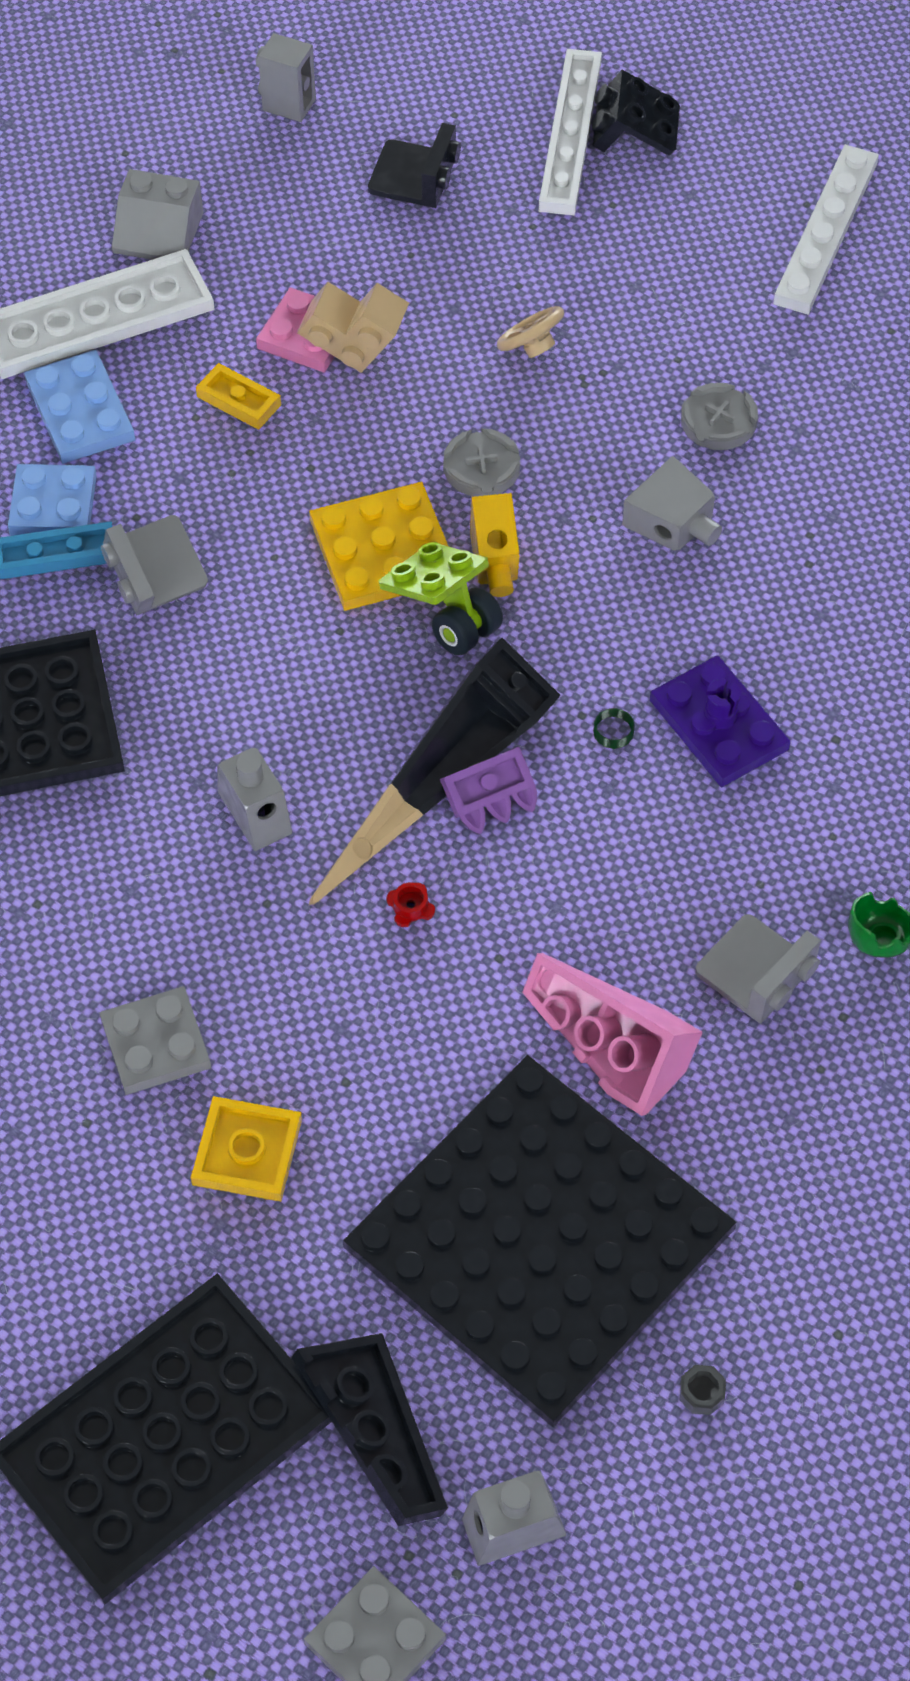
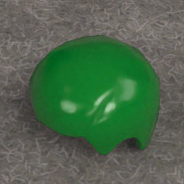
[848,892,910,958]

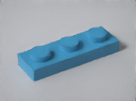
[0,521,113,579]

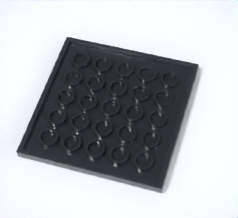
[343,1055,737,1428]

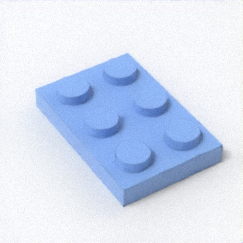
[24,350,136,464]

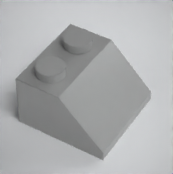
[112,169,204,260]

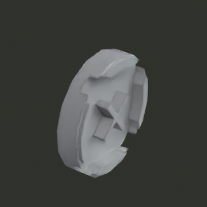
[681,383,758,450]
[443,429,520,497]

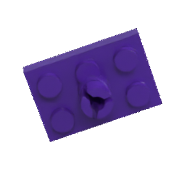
[649,655,791,788]

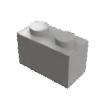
[256,33,316,122]

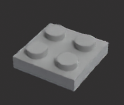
[99,986,211,1095]
[304,1566,446,1681]

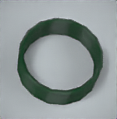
[593,708,635,749]

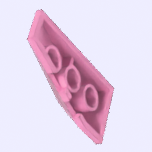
[522,953,702,1116]

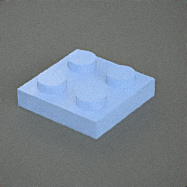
[8,464,97,536]

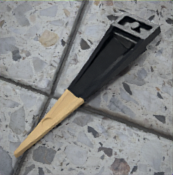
[309,638,561,905]

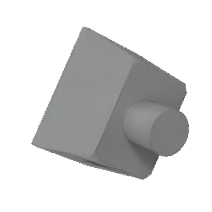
[622,456,722,551]
[217,748,292,851]
[462,1471,566,1566]

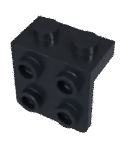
[592,69,680,155]
[368,123,461,208]

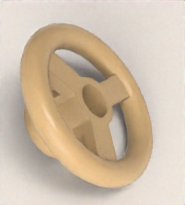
[497,306,564,358]

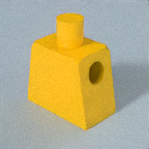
[470,493,520,597]

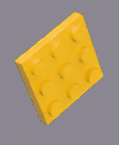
[309,481,449,611]

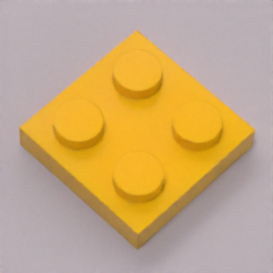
[191,1096,302,1202]

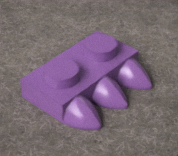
[440,747,537,834]

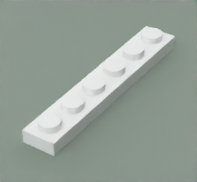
[539,49,602,216]
[773,144,879,315]

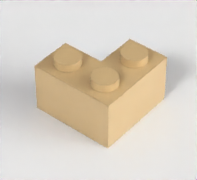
[297,282,409,373]

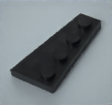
[291,1333,448,1526]

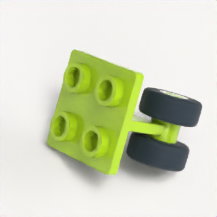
[378,542,503,655]

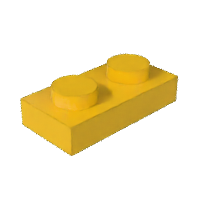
[196,363,281,430]

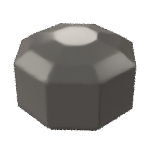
[679,1365,726,1415]

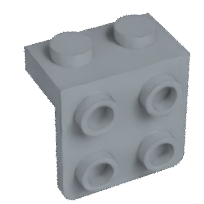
[101,515,208,616]
[695,914,821,1024]

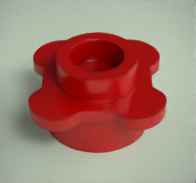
[386,882,435,927]

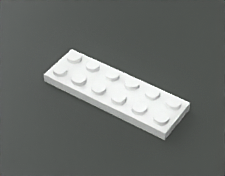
[0,249,215,380]

